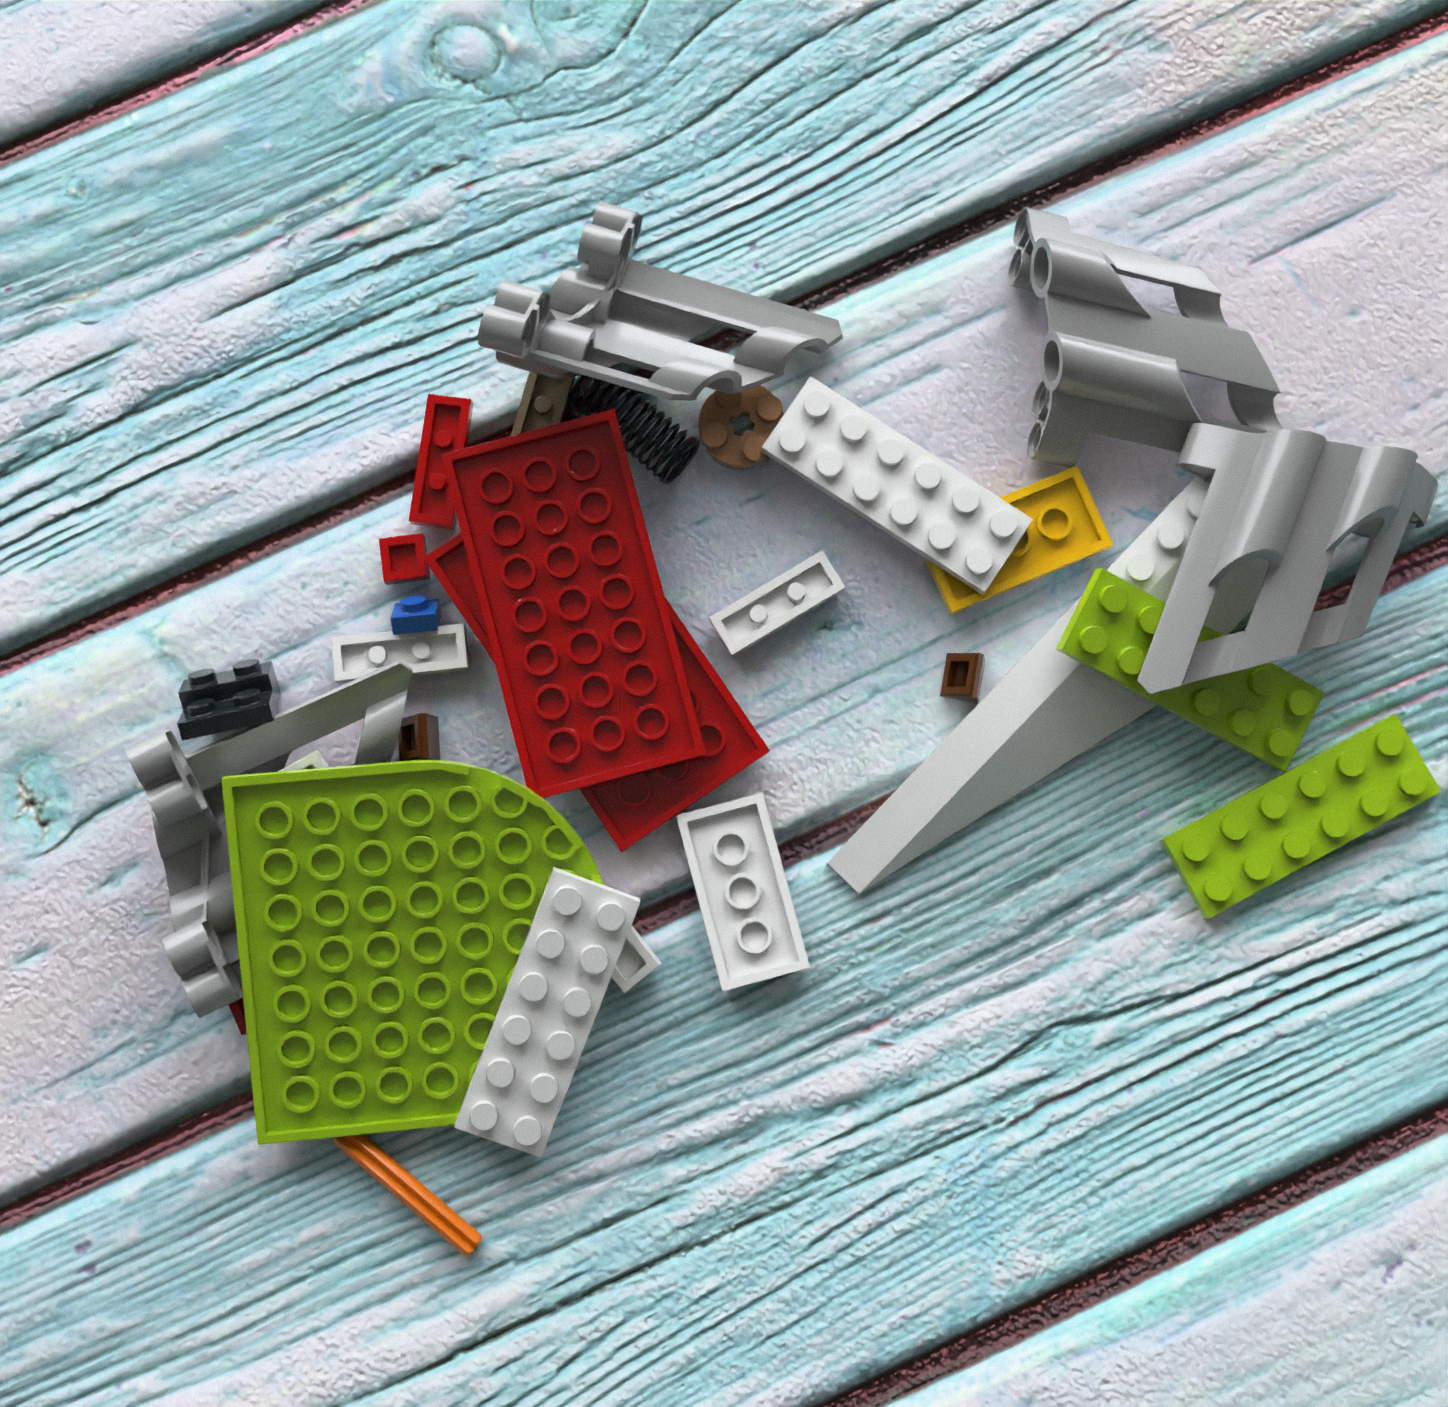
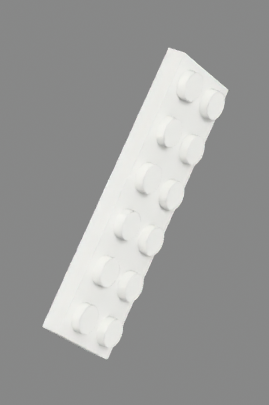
[761,376,1033,595]
[454,867,641,1158]

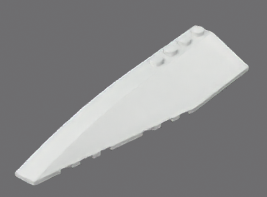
[827,475,1269,894]

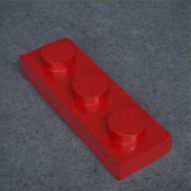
[409,394,474,530]

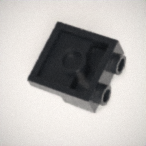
[177,659,281,741]

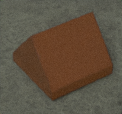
[940,653,985,703]
[398,713,440,761]

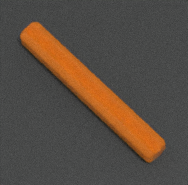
[332,1134,482,1257]

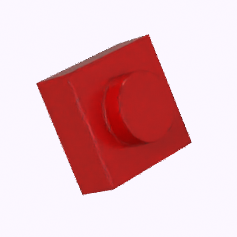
[379,533,430,585]

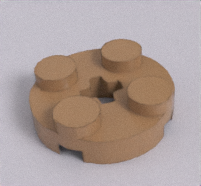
[699,385,784,470]

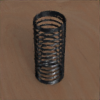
[567,367,700,484]

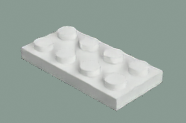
[676,792,810,991]

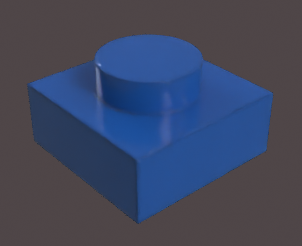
[390,595,442,635]

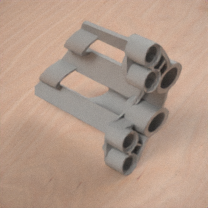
[478,201,843,401]
[1008,207,1283,468]
[1137,423,1439,694]
[125,660,413,1018]

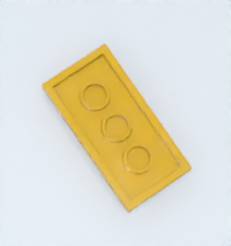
[925,466,1113,615]

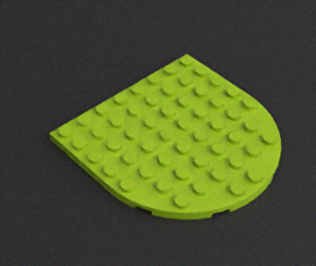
[221,760,604,1145]

